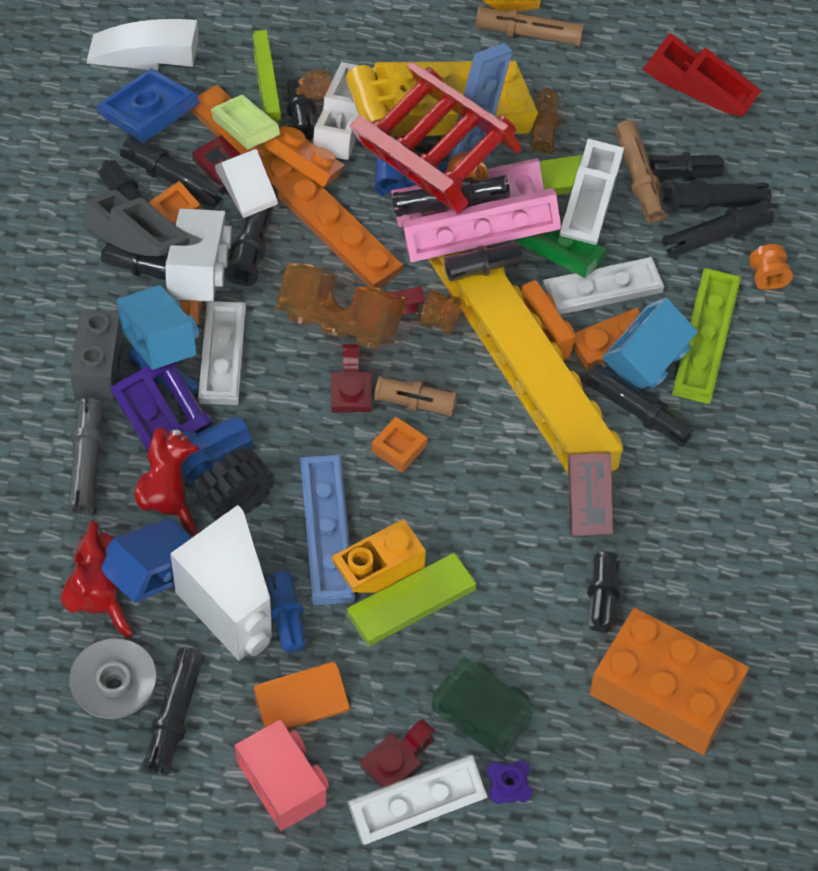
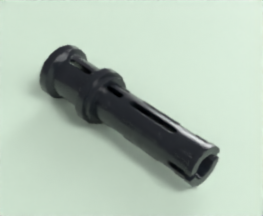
[659,179,772,214]
[224,184,278,286]

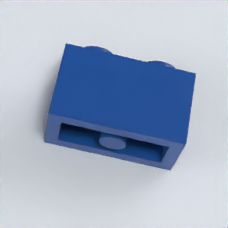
[101,518,193,603]

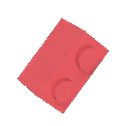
[234,719,329,832]

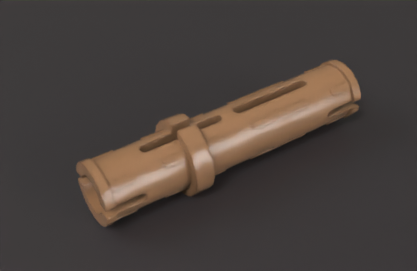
[475,6,584,47]
[614,120,668,223]

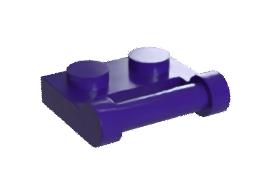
[110,362,214,453]

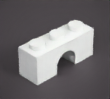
[166,209,232,301]

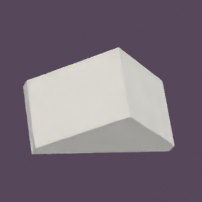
[215,149,278,218]

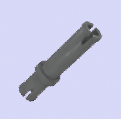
[67,398,104,515]

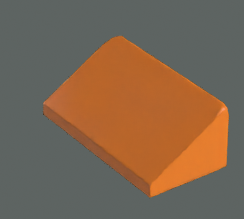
[254,661,350,730]

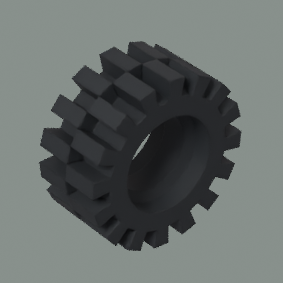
[195,448,275,521]

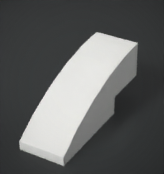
[87,19,199,71]
[313,62,375,160]
[559,139,624,245]

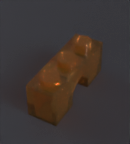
[275,263,406,349]

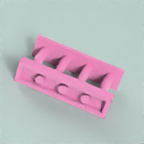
[391,158,561,262]

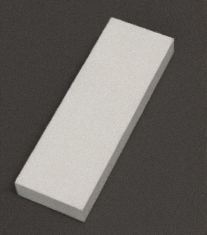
[543,257,664,315]
[198,301,246,405]
[347,755,487,845]

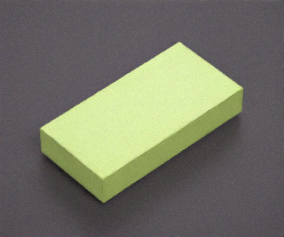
[211,95,280,149]

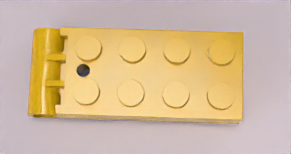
[346,61,538,136]

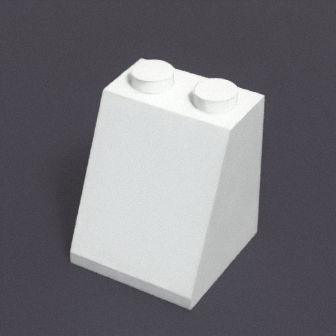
[170,505,272,661]

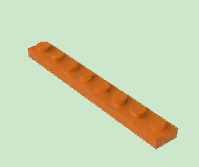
[190,85,403,291]

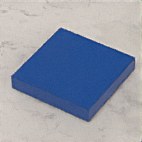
[96,68,199,142]

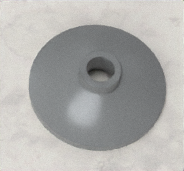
[69,638,157,719]

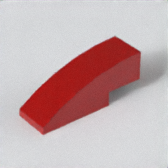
[642,32,762,117]

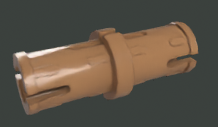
[374,376,457,417]

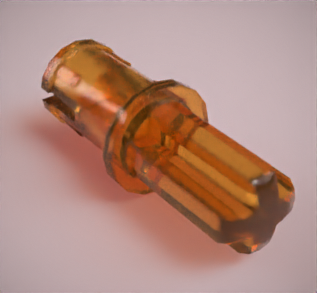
[295,70,333,100]
[531,87,560,154]

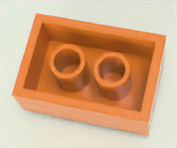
[589,607,749,756]

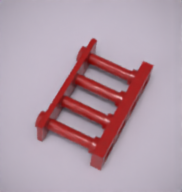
[349,61,522,214]

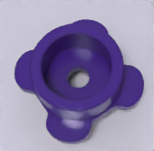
[487,760,533,804]

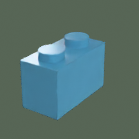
[116,285,199,370]
[602,298,698,389]

